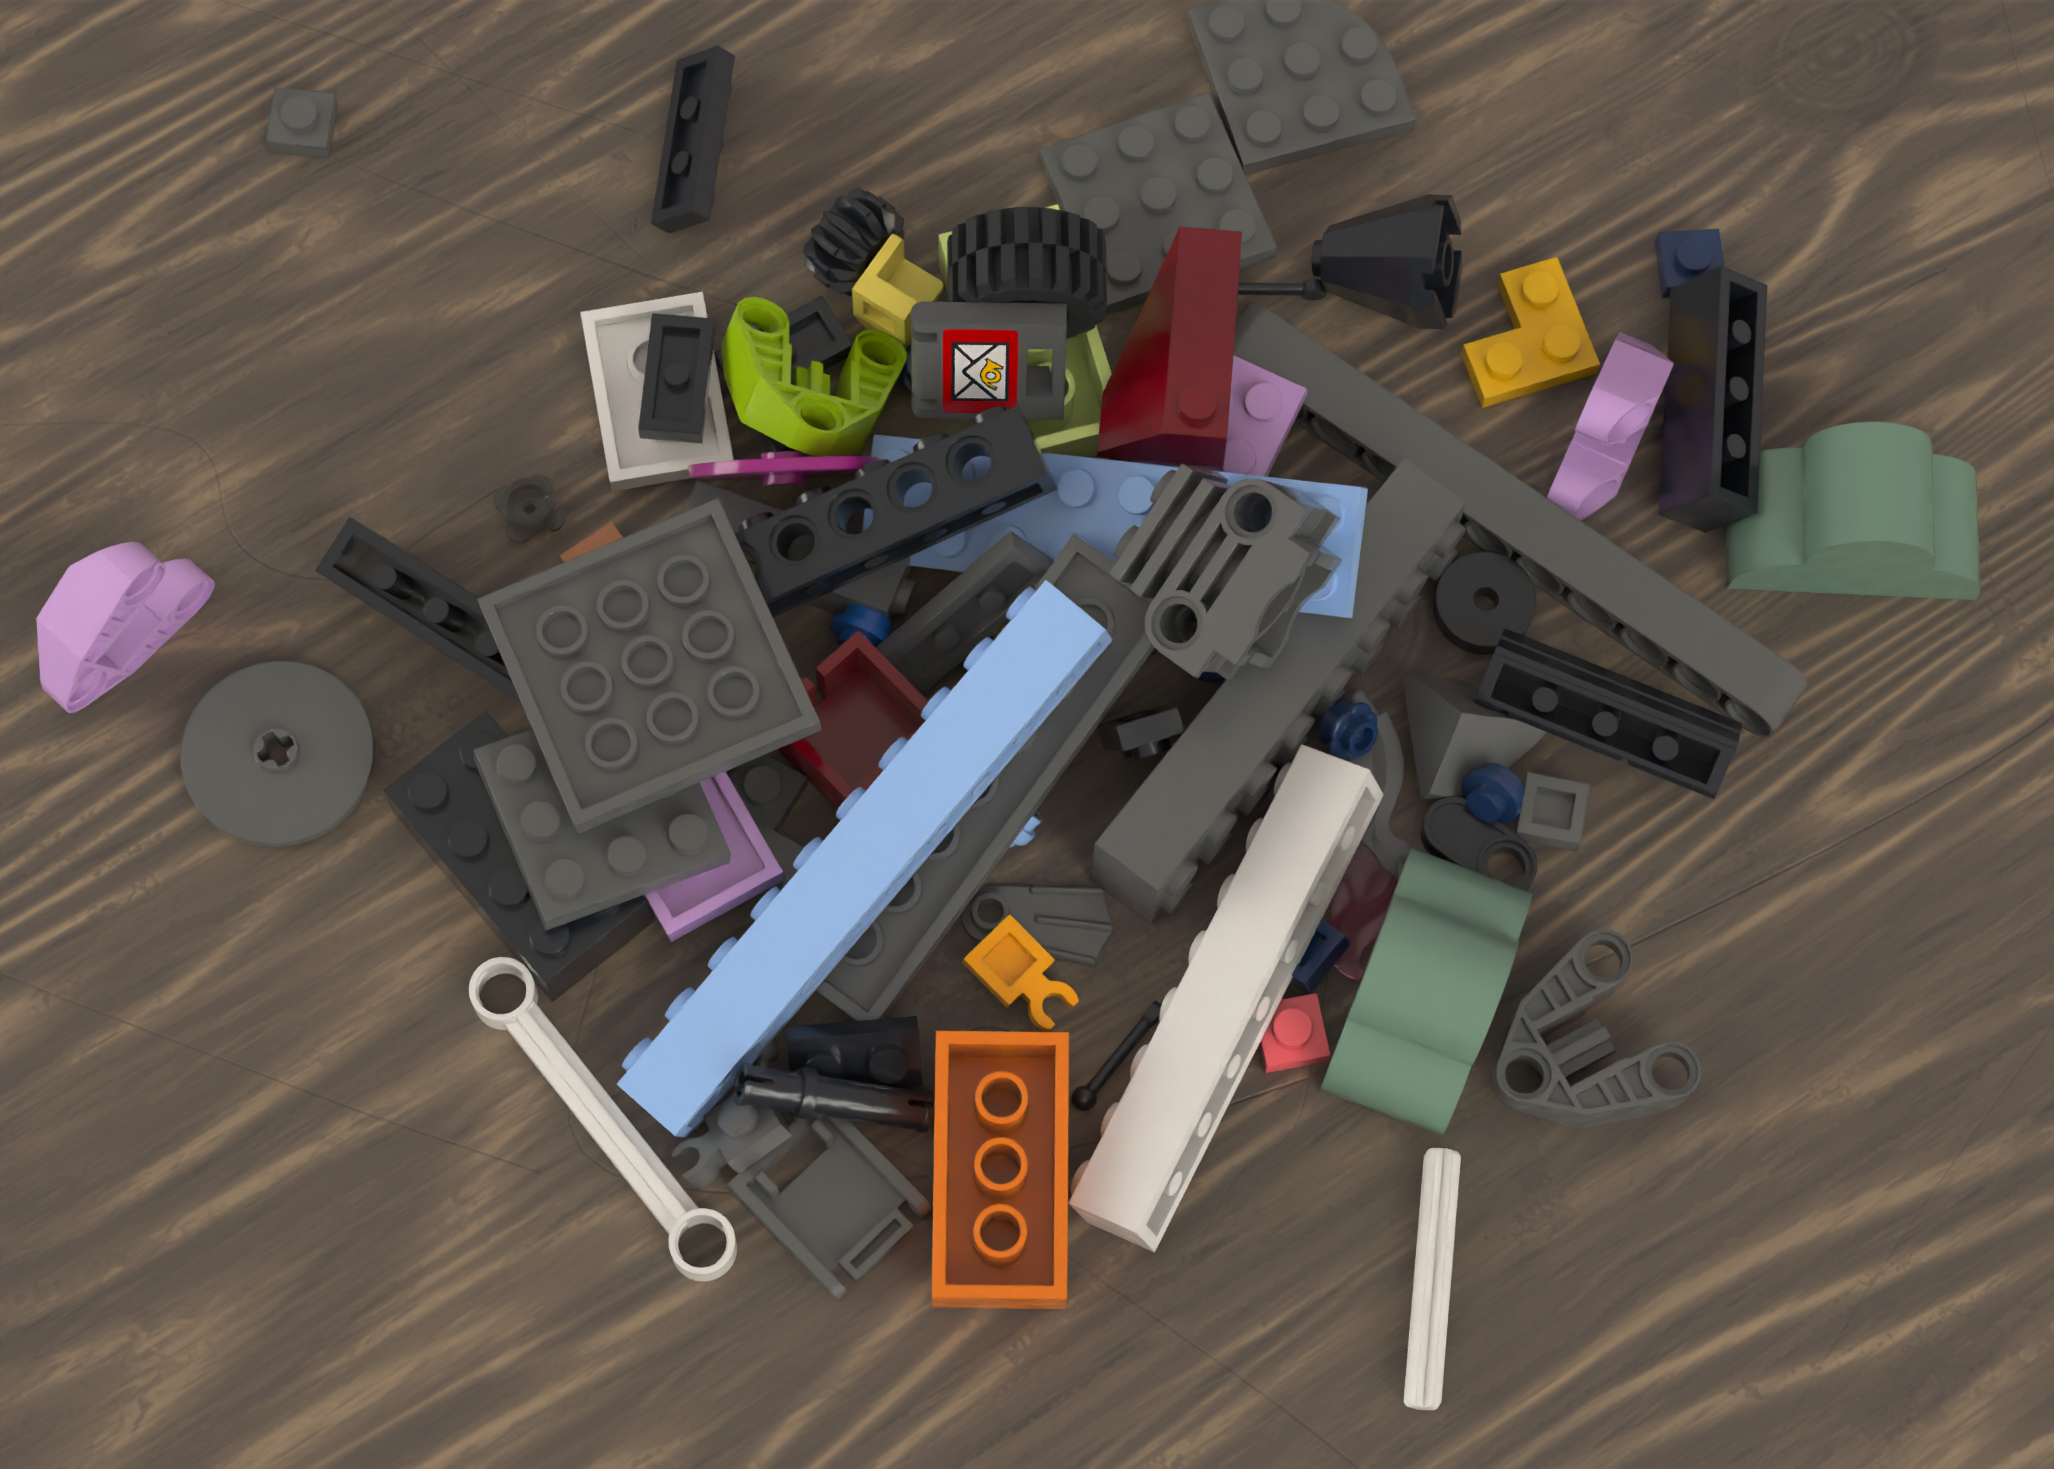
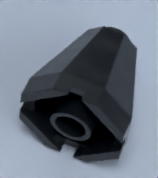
[1311,194,1462,329]

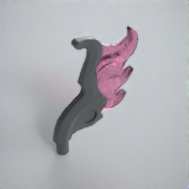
[1330,690,1410,980]

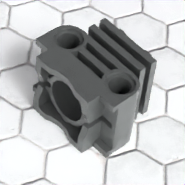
[1109,463,1343,680]

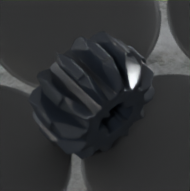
[803,187,905,297]

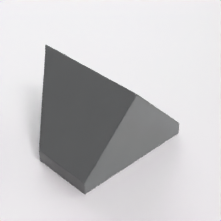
[1402,673,1548,800]

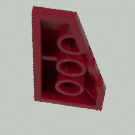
[1097,226,1242,467]

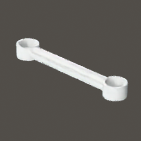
[469,957,737,1281]

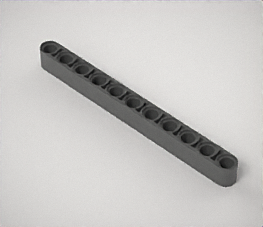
[1233,303,1807,738]

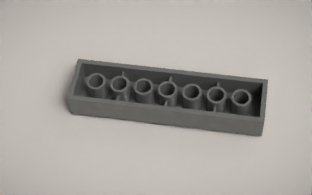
[1090,457,1467,925]

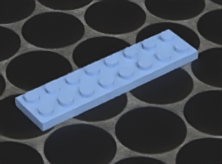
[862,434,1368,618]

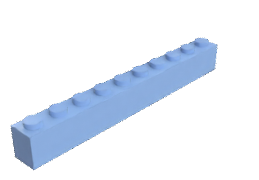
[617,580,1112,1139]

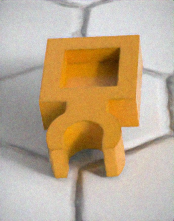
[962,914,1079,1032]

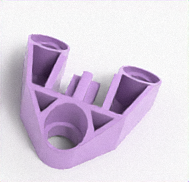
[1547,332,1674,520]
[36,542,215,713]

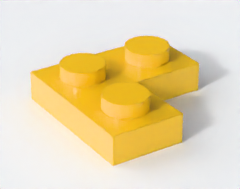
[1461,257,1600,408]

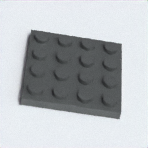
[477,498,822,834]

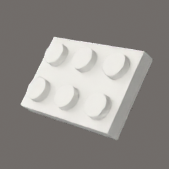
[580,292,734,491]

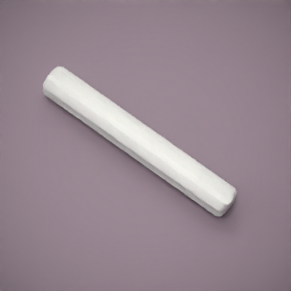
[1404,1148,1461,1410]

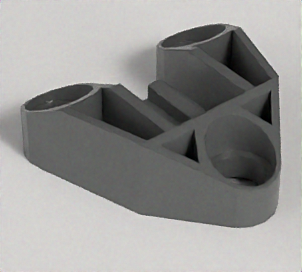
[1492,929,1701,1129]

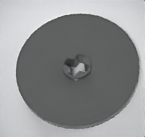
[180,661,375,847]

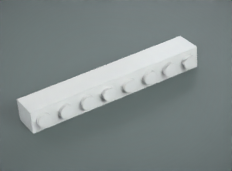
[1069,744,1384,1252]

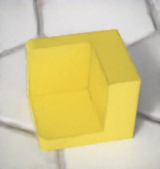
[852,234,943,345]

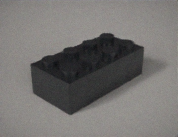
[383,710,654,1002]

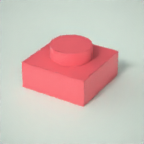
[1259,993,1331,1073]

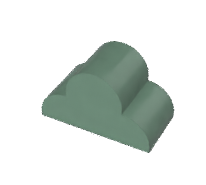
[1726,422,1980,600]
[1320,848,1533,1136]

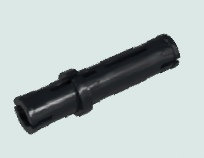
[734,1063,935,1133]

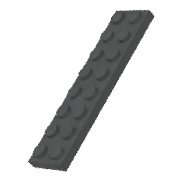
[816,534,1155,1021]

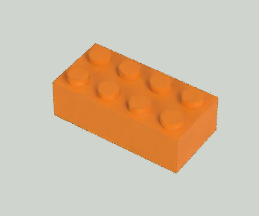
[932,1031,1069,1309]

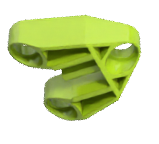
[722,297,907,457]

